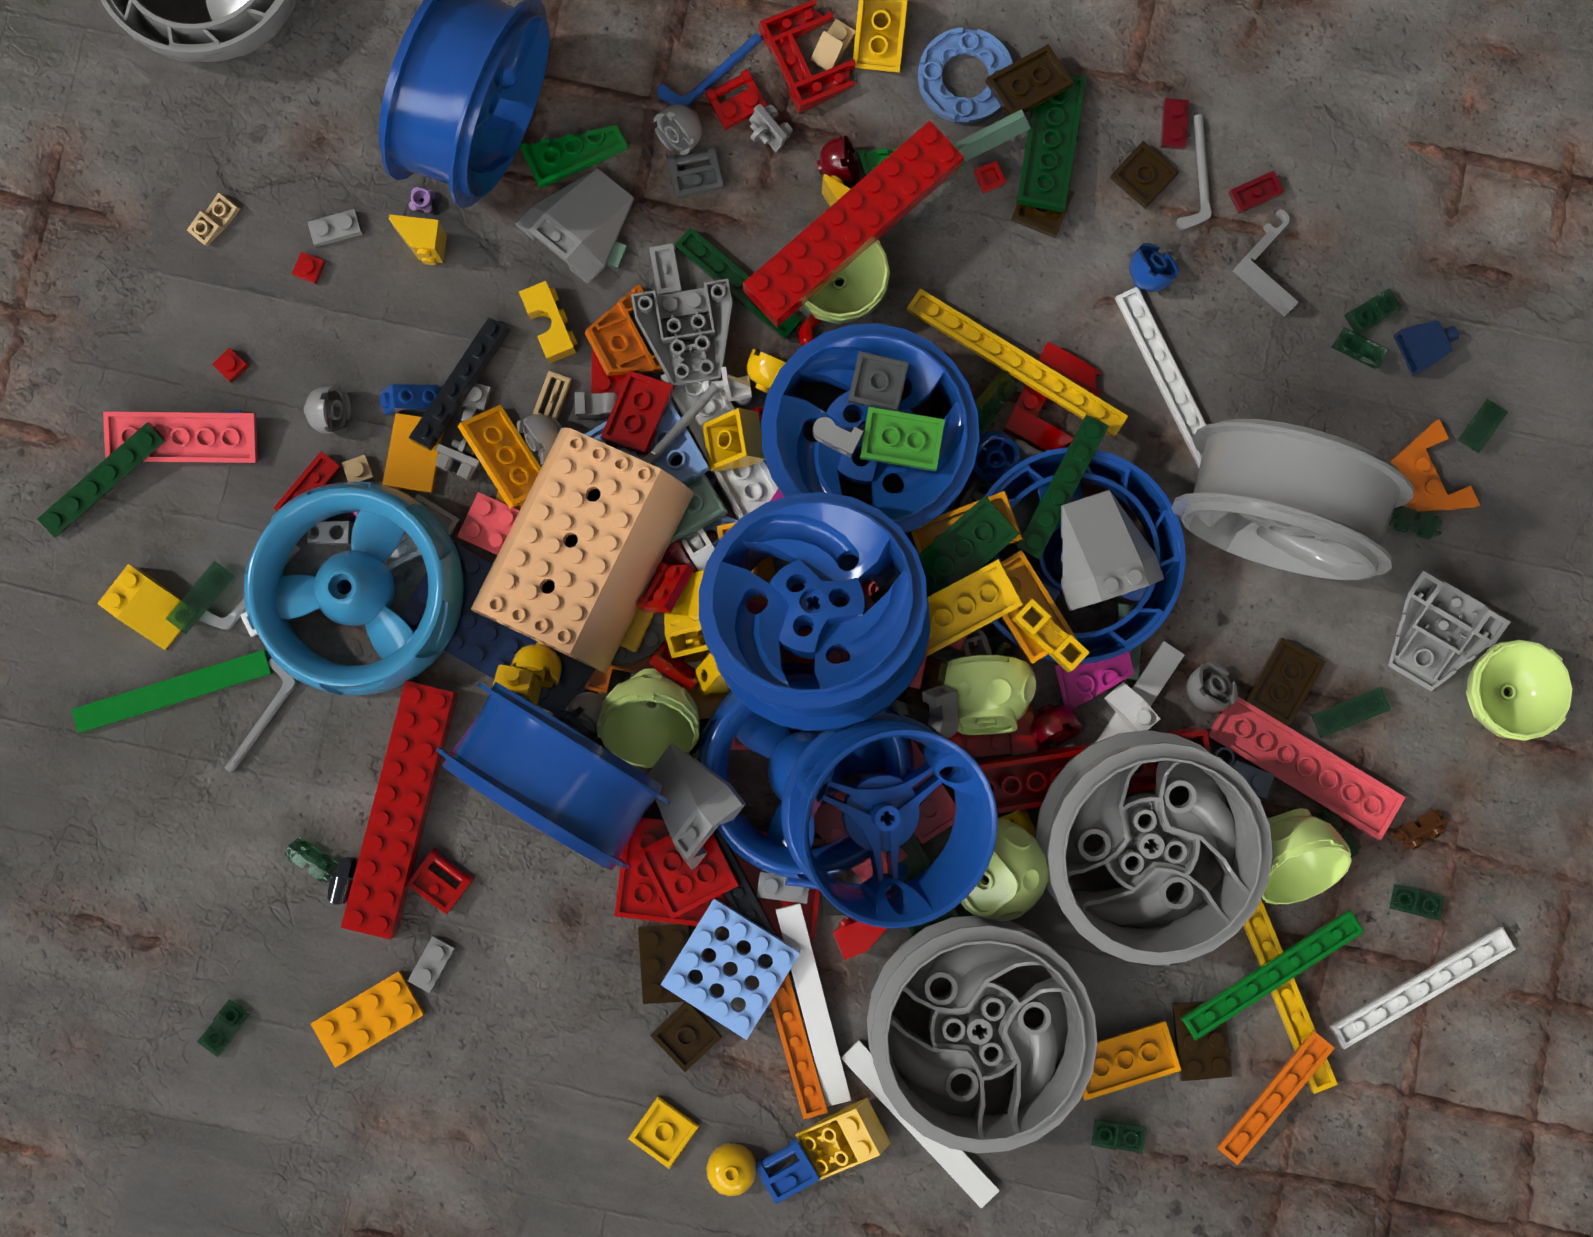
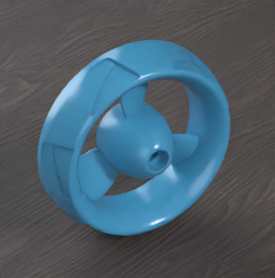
[244,481,464,696]

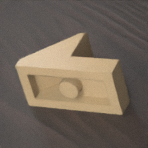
[810,19,856,71]

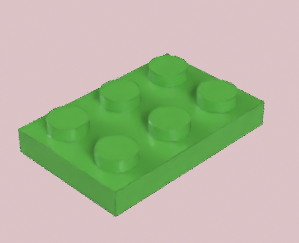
[860,407,945,472]

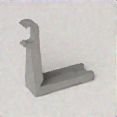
[1233,209,1299,317]

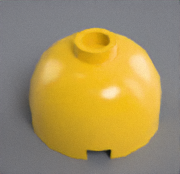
[747,349,786,393]
[511,642,562,688]
[706,1143,757,1196]

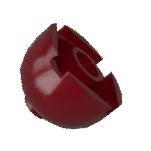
[817,135,859,186]
[1031,704,1083,750]

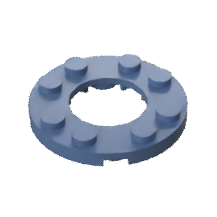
[917,27,1013,124]

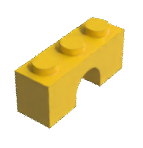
[519,281,578,364]
[1011,599,1090,672]

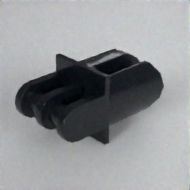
[327,857,357,905]

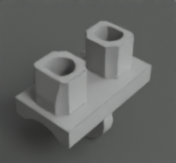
[749,104,793,152]
[435,438,483,481]

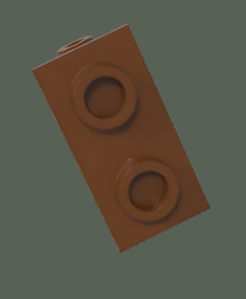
[1395,810,1449,852]

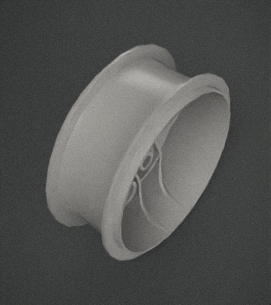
[1171,419,1414,580]
[1035,730,1273,965]
[867,915,1098,1154]

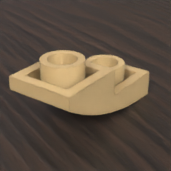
[187,193,241,246]

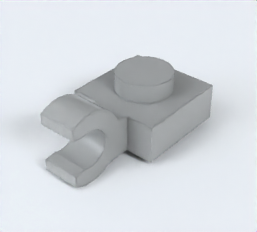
[461,383,492,421]

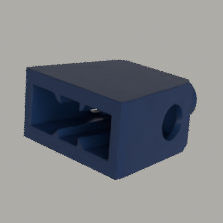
[1393,320,1459,377]

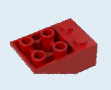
[833,916,888,960]

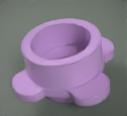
[409,187,435,213]

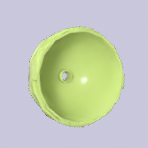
[802,240,890,325]
[1466,640,1572,741]
[944,655,1036,735]
[597,668,700,768]
[1262,808,1352,905]
[961,818,1049,921]

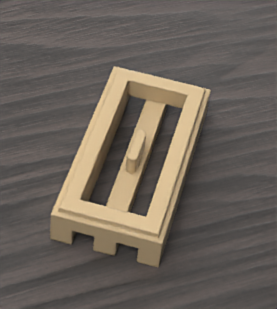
[533,371,573,422]

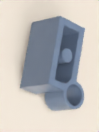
[1211,747,1274,799]

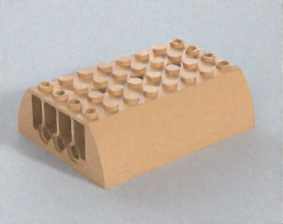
[471,428,694,674]

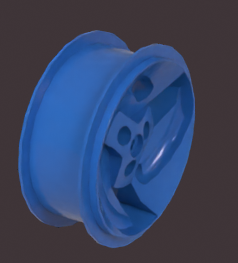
[379,0,550,208]
[761,323,980,533]
[699,492,930,731]
[436,682,670,870]

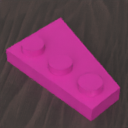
[1055,651,1134,710]

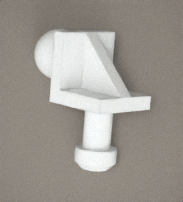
[702,367,752,405]

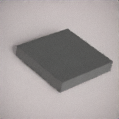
[848,351,909,411]

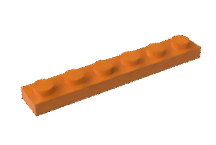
[770,972,828,1120]
[1217,1030,1335,1165]

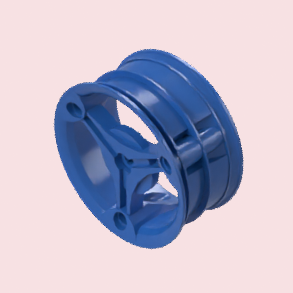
[781,713,997,928]

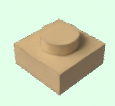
[342,454,375,482]

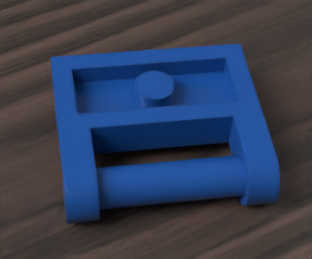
[756,1137,821,1204]

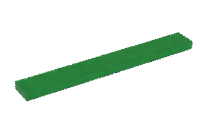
[71,650,273,733]
[1180,910,1365,1040]

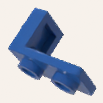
[380,384,439,415]

